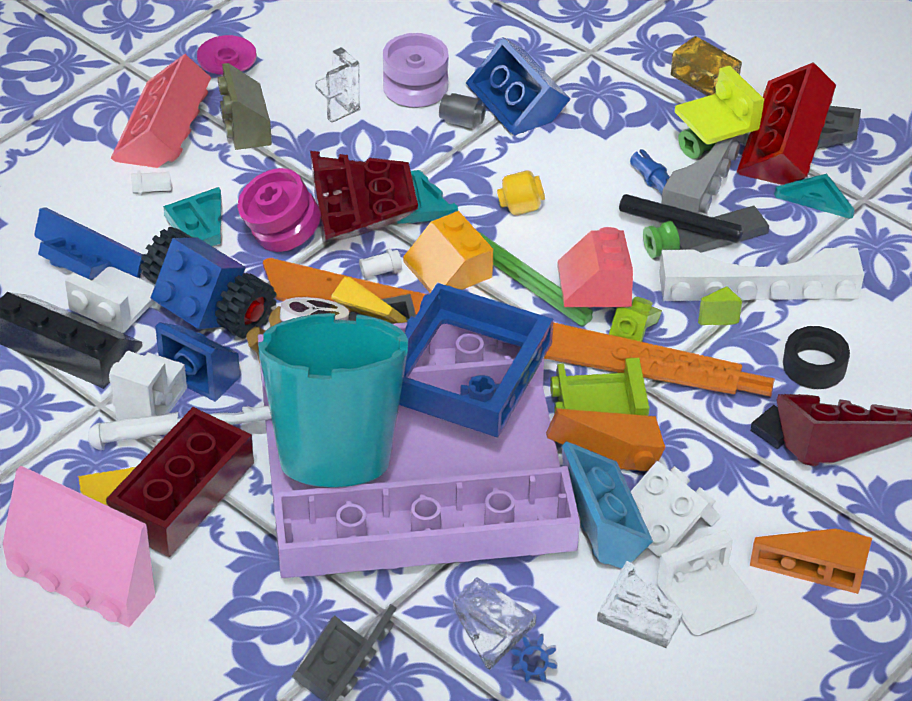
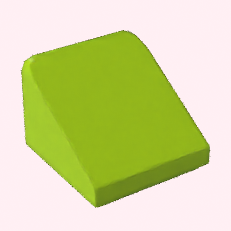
[698,286,742,325]

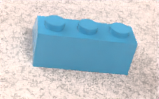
[562,441,653,569]

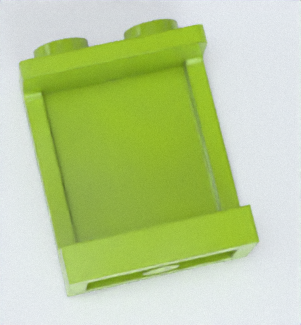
[550,358,650,416]

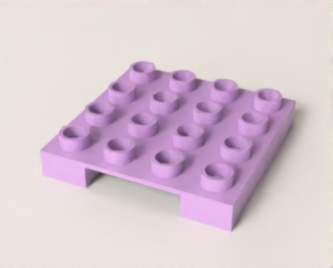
[258,323,580,578]

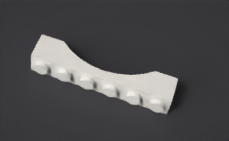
[659,248,864,301]

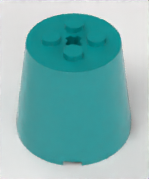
[258,313,408,487]

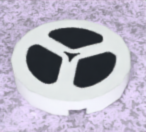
[280,297,349,321]

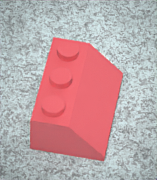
[557,227,633,307]

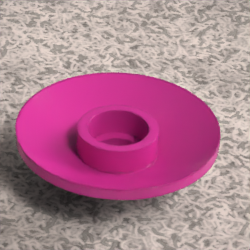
[197,35,257,75]

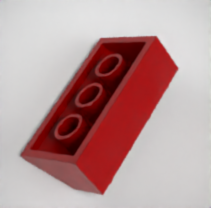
[736,62,837,185]

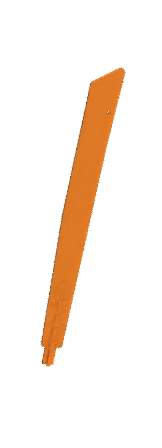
[263,258,775,397]

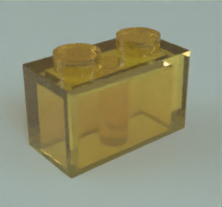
[670,36,742,96]

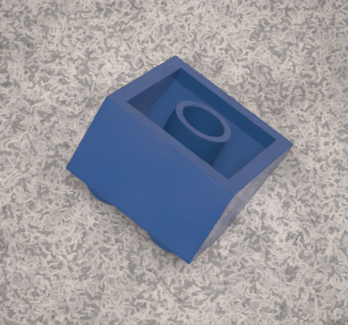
[155,322,240,402]

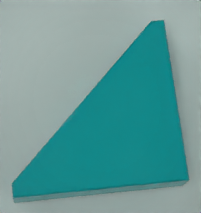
[774,173,855,219]

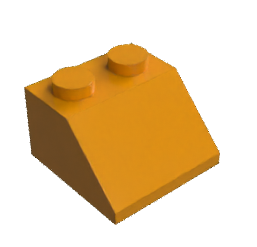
[403,211,493,293]

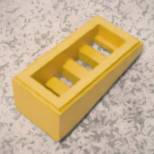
[331,277,407,324]

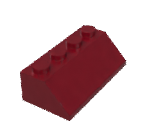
[106,407,254,558]

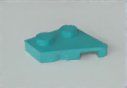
[397,170,458,224]

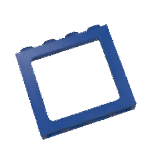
[399,282,554,438]

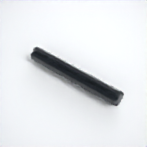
[619,194,743,244]

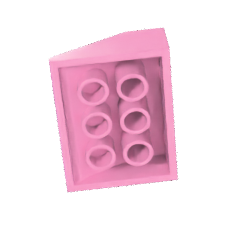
[2,466,156,628]

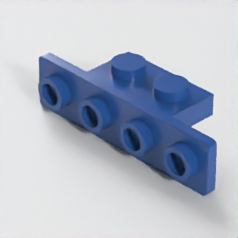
[34,207,144,280]

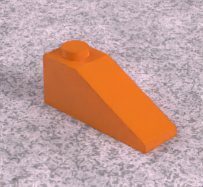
[546,408,666,471]
[750,528,872,594]

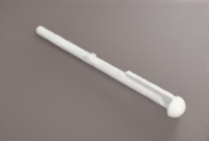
[88,406,271,450]

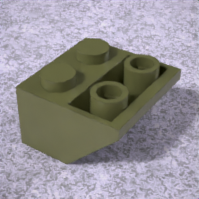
[218,63,272,150]

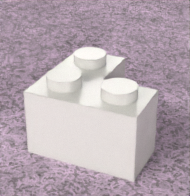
[109,351,187,421]

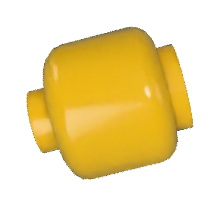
[497,170,546,215]

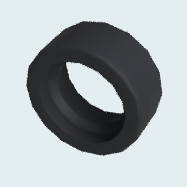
[782,326,850,389]

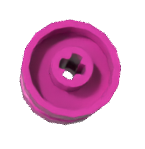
[237,168,321,252]

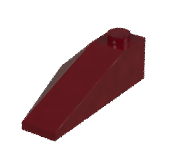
[776,394,912,466]

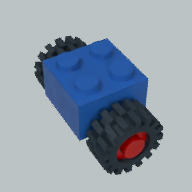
[140,227,277,339]

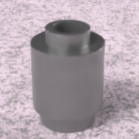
[439,93,486,129]

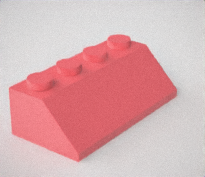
[111,54,211,168]

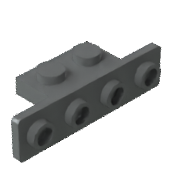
[291,604,397,701]

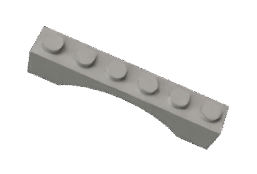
[661,133,748,214]

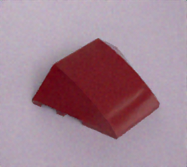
[310,151,418,242]

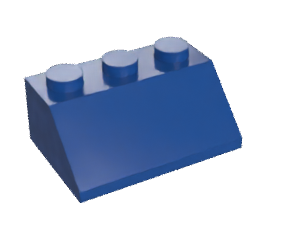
[466,37,571,136]

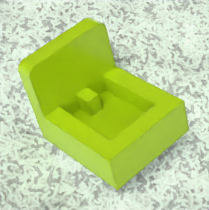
[609,297,662,342]

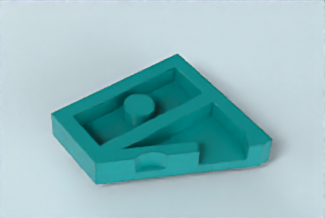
[163,187,222,246]

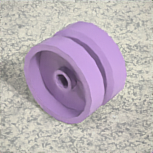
[383,33,449,107]

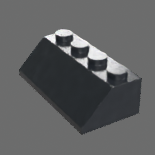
[0,291,143,389]

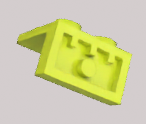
[675,66,764,144]

